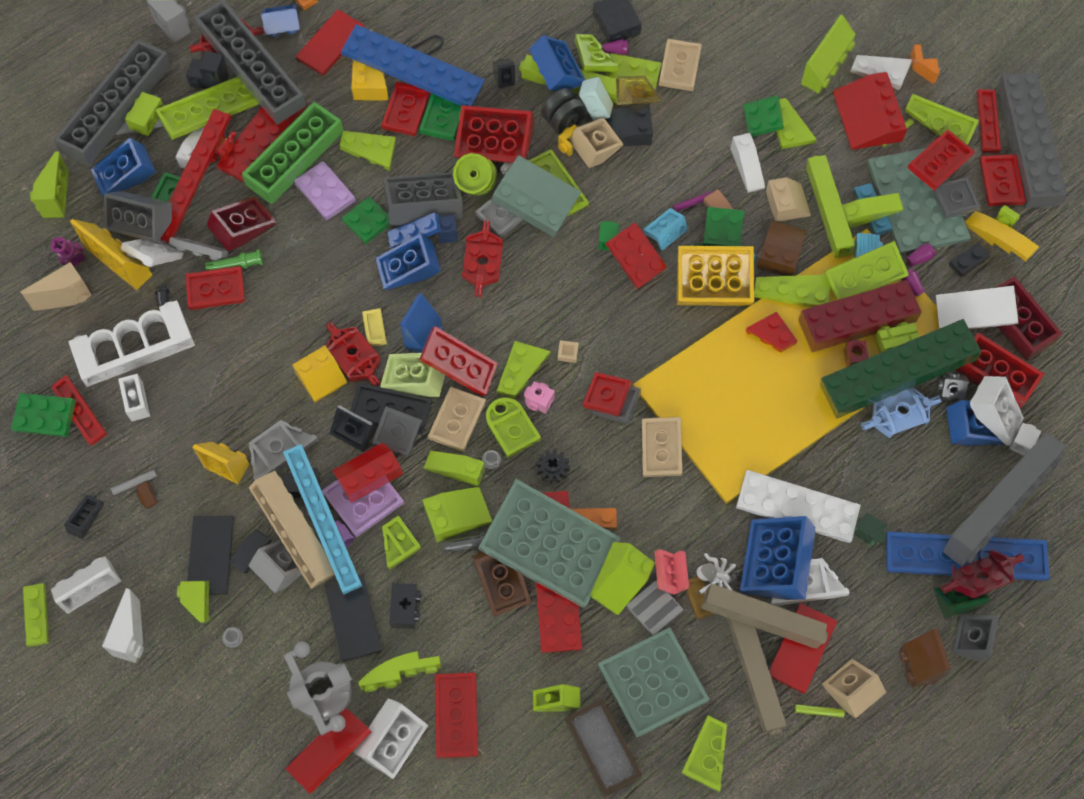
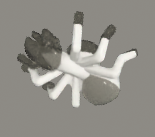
[697,553,743,594]

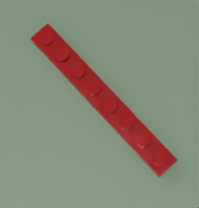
[159,109,231,244]

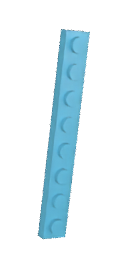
[283,444,362,594]

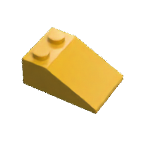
[192,442,250,484]

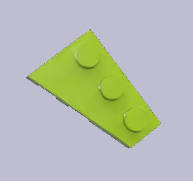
[776,98,817,149]

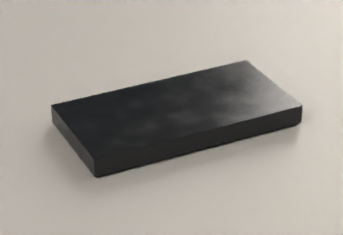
[350,383,433,436]
[187,516,234,595]
[324,574,382,662]

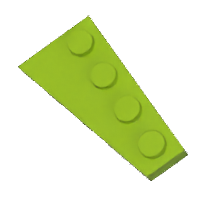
[905,94,979,145]
[754,275,831,307]

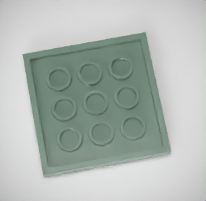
[597,627,710,739]

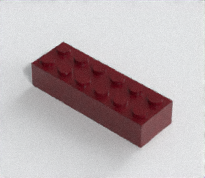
[798,280,922,352]

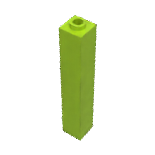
[519,55,627,106]
[806,155,855,258]

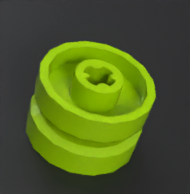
[453,153,497,196]

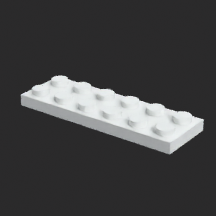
[736,470,860,543]

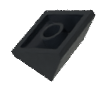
[329,405,377,452]

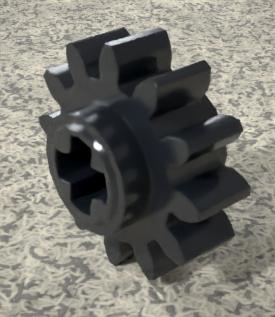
[536,449,570,484]

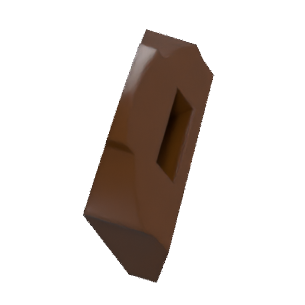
[136,481,158,509]

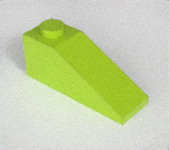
[842,193,904,229]
[423,451,485,487]

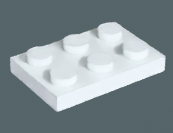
[120,239,184,267]

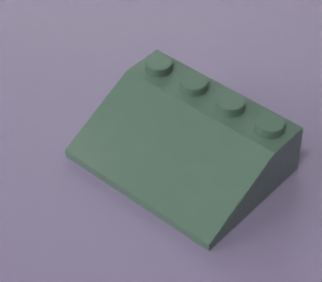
[491,155,581,238]

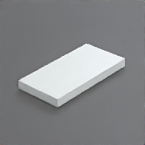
[936,286,1018,329]

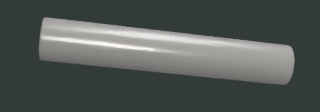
[111,470,157,495]

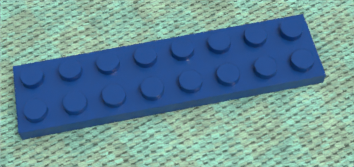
[341,24,485,106]
[885,532,1050,581]

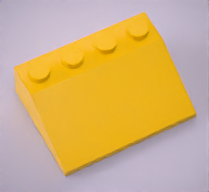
[70,219,152,290]
[677,246,754,306]

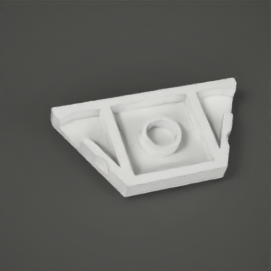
[771,558,849,606]

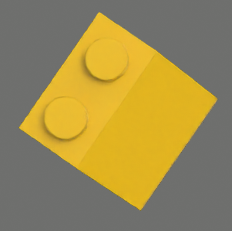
[292,345,347,402]

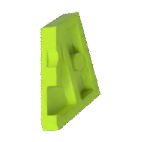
[382,515,421,570]

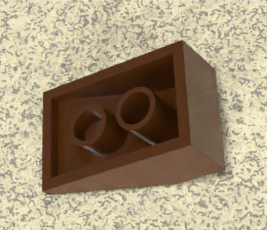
[757,220,807,276]
[472,552,532,616]
[899,628,951,688]

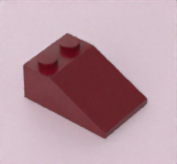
[206,196,277,252]

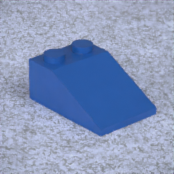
[91,138,156,197]
[375,233,441,290]
[400,293,444,353]
[946,400,1004,446]

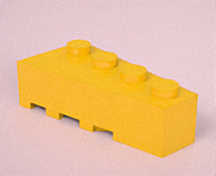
[351,29,389,100]

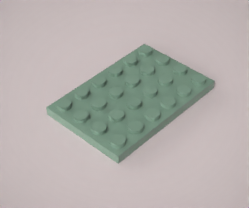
[867,148,971,255]
[478,479,621,608]

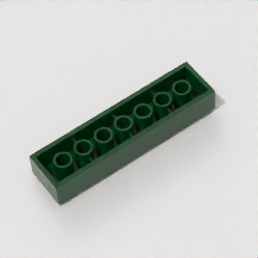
[820,319,981,419]

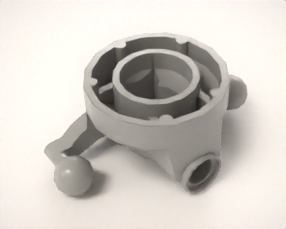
[284,641,352,736]

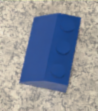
[529,35,585,92]

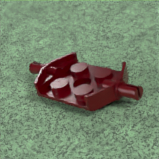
[941,549,1024,598]

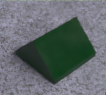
[934,587,990,618]

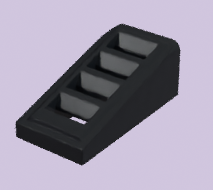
[64,495,104,539]

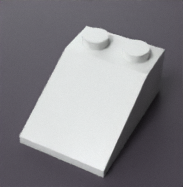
[970,376,1024,446]
[102,588,143,663]

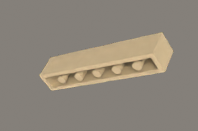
[249,471,335,589]

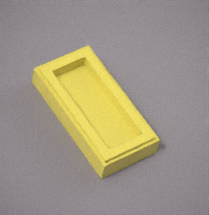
[362,308,387,347]

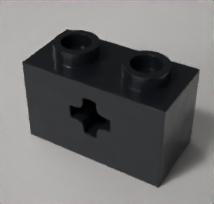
[389,583,421,629]

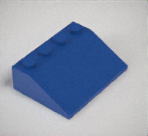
[740,516,816,600]

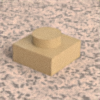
[557,340,579,363]

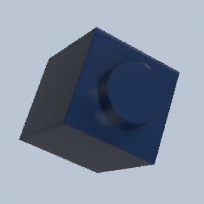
[438,215,458,244]

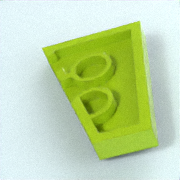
[575,34,619,72]
[340,131,396,171]
[497,341,551,398]
[681,716,727,793]

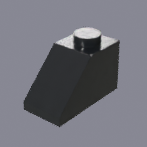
[492,58,515,89]

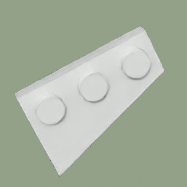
[850,55,912,90]

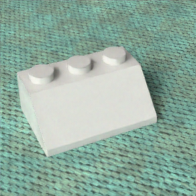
[51,557,121,614]
[353,698,428,779]

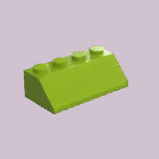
[801,15,856,93]

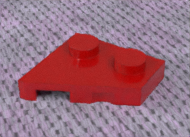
[746,311,797,353]

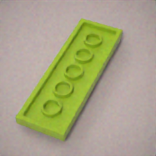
[155,77,259,140]

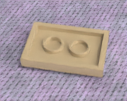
[659,39,702,91]
[428,386,486,452]
[642,417,683,477]

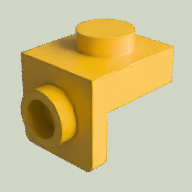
[558,124,578,157]

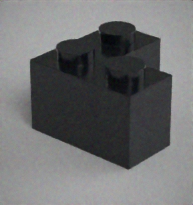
[186,51,229,89]

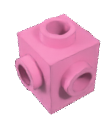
[524,381,555,414]

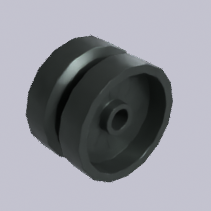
[541,88,587,134]

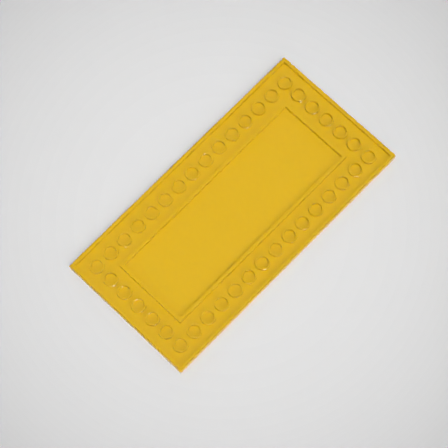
[633,229,939,504]

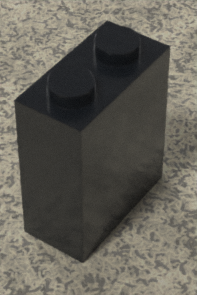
[593,0,642,43]

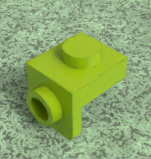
[996,205,1020,228]

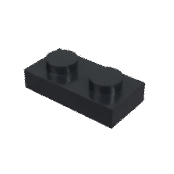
[949,242,990,277]

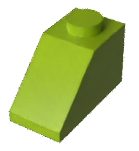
[177,581,209,622]
[533,684,580,712]

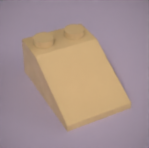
[20,262,92,311]

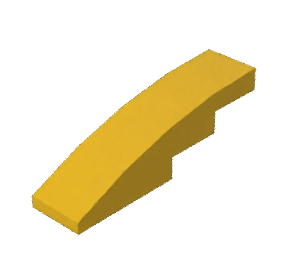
[965,211,1039,262]

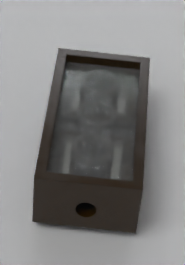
[565,699,642,798]

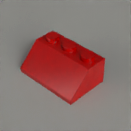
[332,442,403,503]

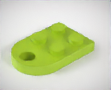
[486,398,541,458]

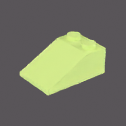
[380,353,445,397]

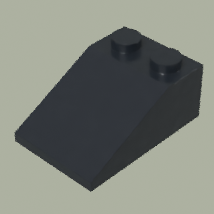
[605,103,653,147]

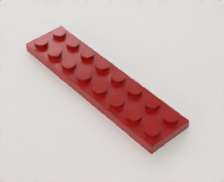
[536,491,582,653]

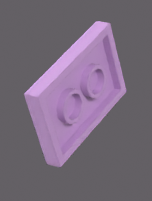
[294,161,356,221]

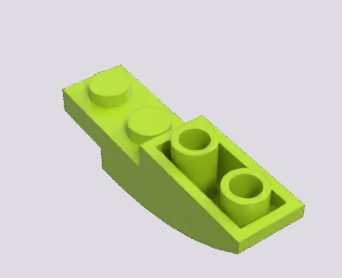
[359,651,442,692]

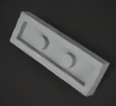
[169,236,228,260]

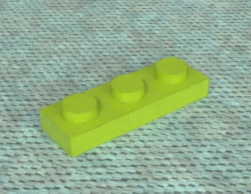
[23,583,49,647]

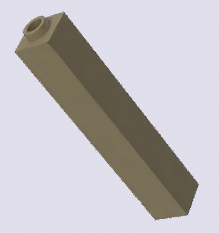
[701,583,828,649]
[727,618,787,736]

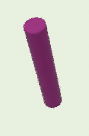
[673,191,713,212]

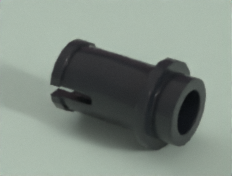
[154,285,170,310]

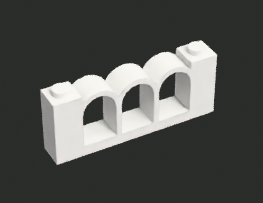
[68,300,195,387]

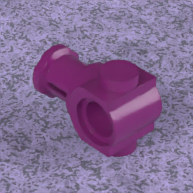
[50,237,85,266]

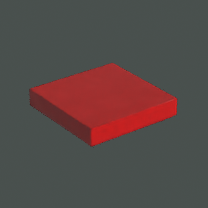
[582,372,632,417]

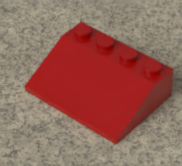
[832,72,907,150]
[454,105,535,163]

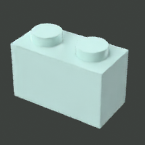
[579,77,613,121]

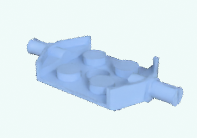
[861,388,941,438]

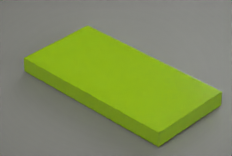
[528,149,589,216]
[824,241,909,300]

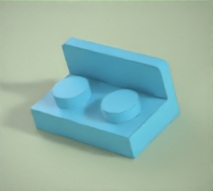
[644,208,688,250]

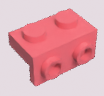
[654,549,689,594]

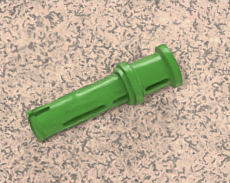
[205,249,263,271]

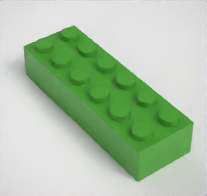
[242,102,343,204]

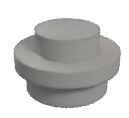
[482,450,501,469]
[222,627,243,648]

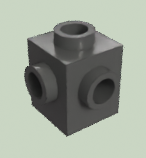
[937,371,969,400]

